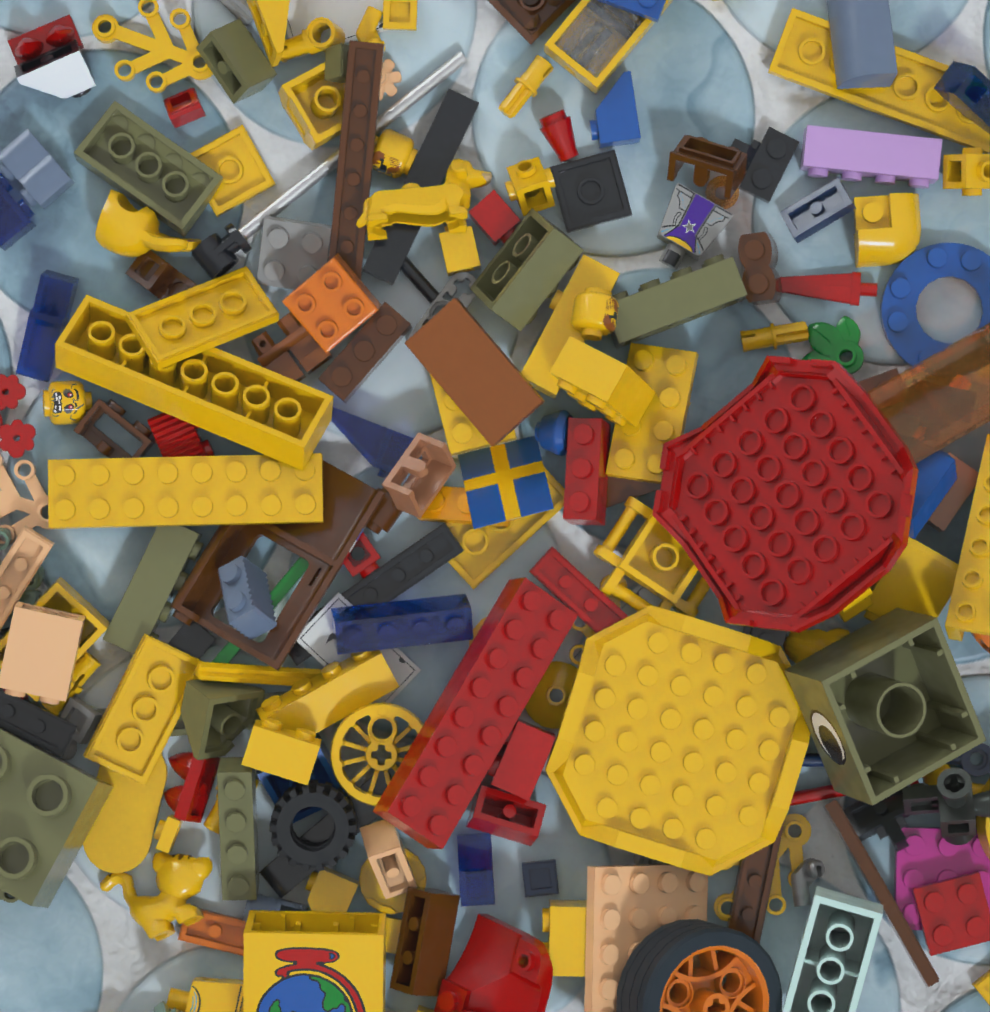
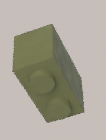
[196,18,277,104]

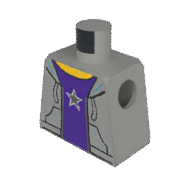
[657,183,734,270]

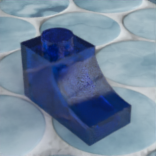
[457,833,495,906]

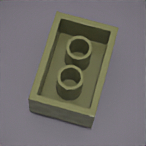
[470,208,584,332]

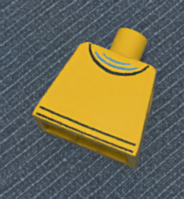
[166,977,243,1012]

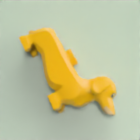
[356,159,493,241]

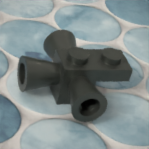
[902,767,990,845]

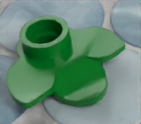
[802,316,864,374]

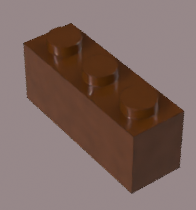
[318,302,412,404]
[390,887,460,996]

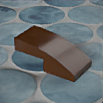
[125,250,197,300]

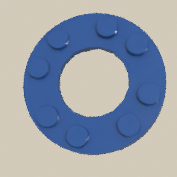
[880,243,990,378]

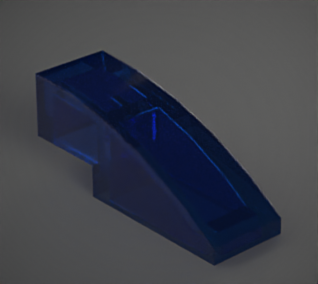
[16,270,79,382]

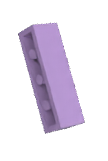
[800,125,943,189]

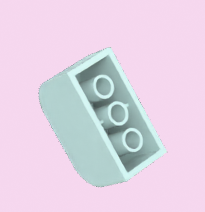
[782,886,883,1012]

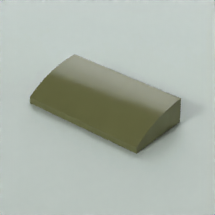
[74,101,223,237]

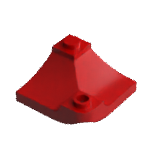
[434,914,553,1012]

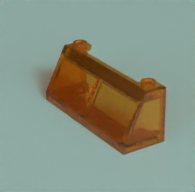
[867,322,990,463]

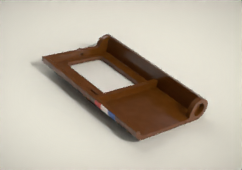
[170,454,385,671]

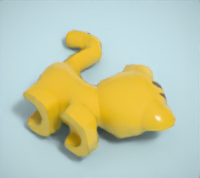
[100,852,213,942]

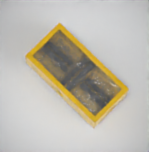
[544,0,673,94]

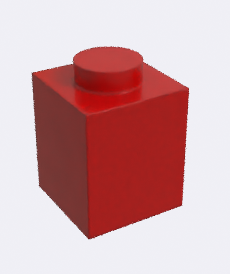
[468,190,521,246]

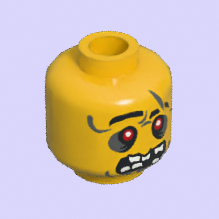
[43,380,92,425]

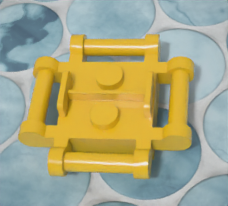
[593,496,710,618]

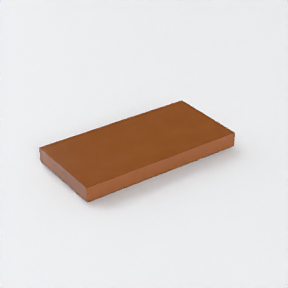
[405,297,545,447]

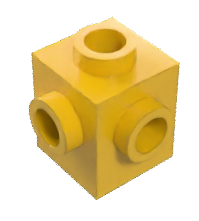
[943,148,990,196]
[505,157,556,217]

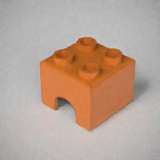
[282,253,381,354]

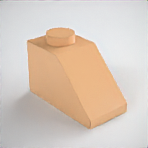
[359,819,417,899]

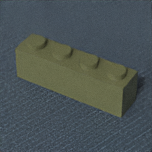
[103,526,204,654]
[217,757,259,900]

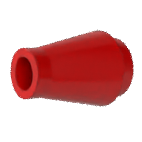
[539,109,579,162]

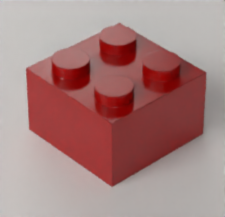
[487,718,556,801]

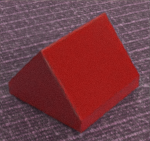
[163,88,206,128]

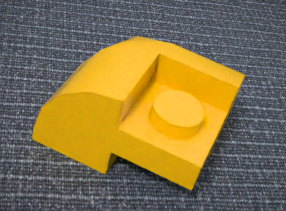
[853,193,921,268]

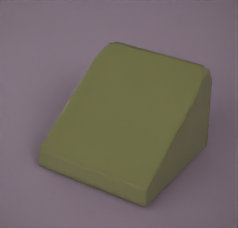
[324,43,349,83]

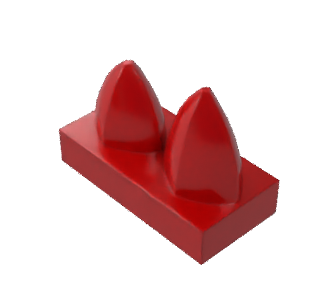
[8,14,84,65]
[163,752,220,823]

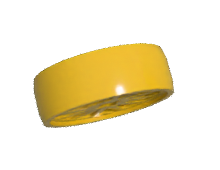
[330,702,424,806]

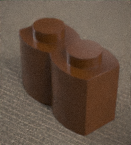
[738,232,782,305]

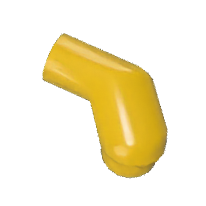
[356,6,385,52]

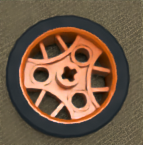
[616,919,782,1012]

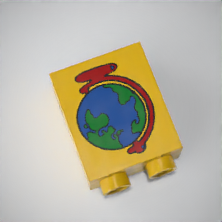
[243,910,387,1012]

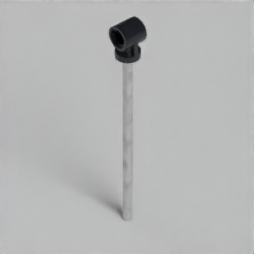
[191,51,468,279]

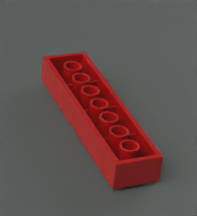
[373,577,578,849]

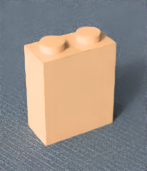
[0,602,86,704]

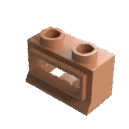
[381,432,456,518]

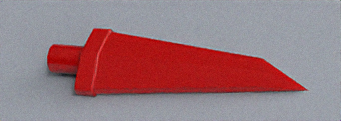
[780,272,877,306]

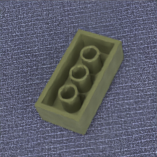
[611,254,748,349]

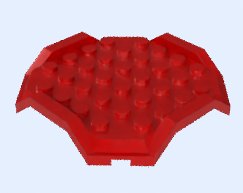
[652,355,919,633]

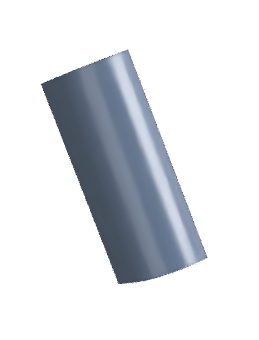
[826,0,898,89]

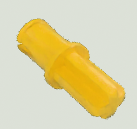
[499,55,554,118]
[740,321,809,352]

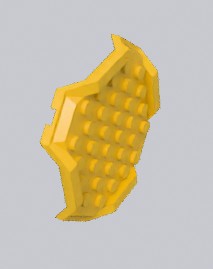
[545,605,811,876]

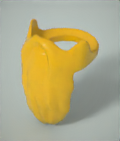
[783,628,850,663]

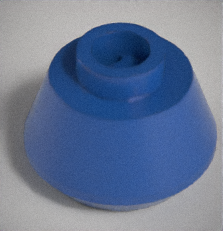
[535,410,574,456]

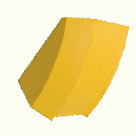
[278,62,346,151]

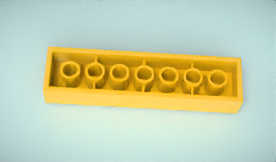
[55,294,334,470]

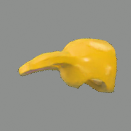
[95,189,201,257]

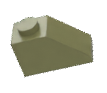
[181,679,265,760]

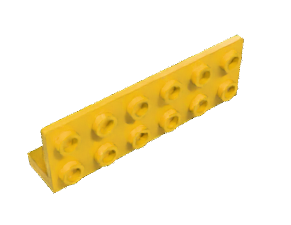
[945,434,990,641]

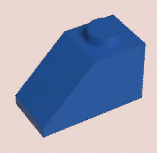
[589,71,641,149]

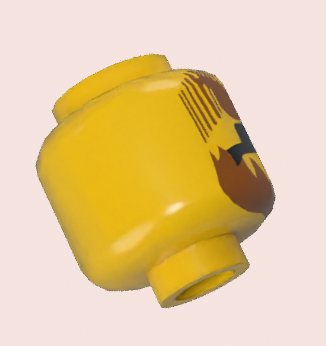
[372,129,418,179]
[571,287,619,341]

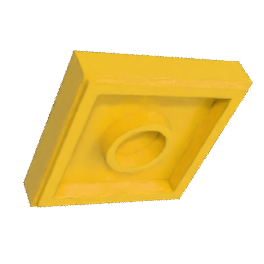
[190,124,276,217]

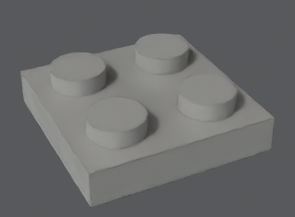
[257,216,332,289]

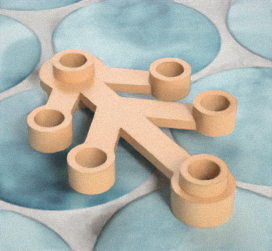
[0,453,50,545]

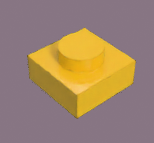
[153,814,183,853]

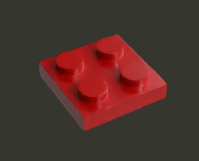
[911,871,990,956]

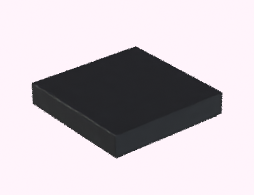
[550,150,632,233]

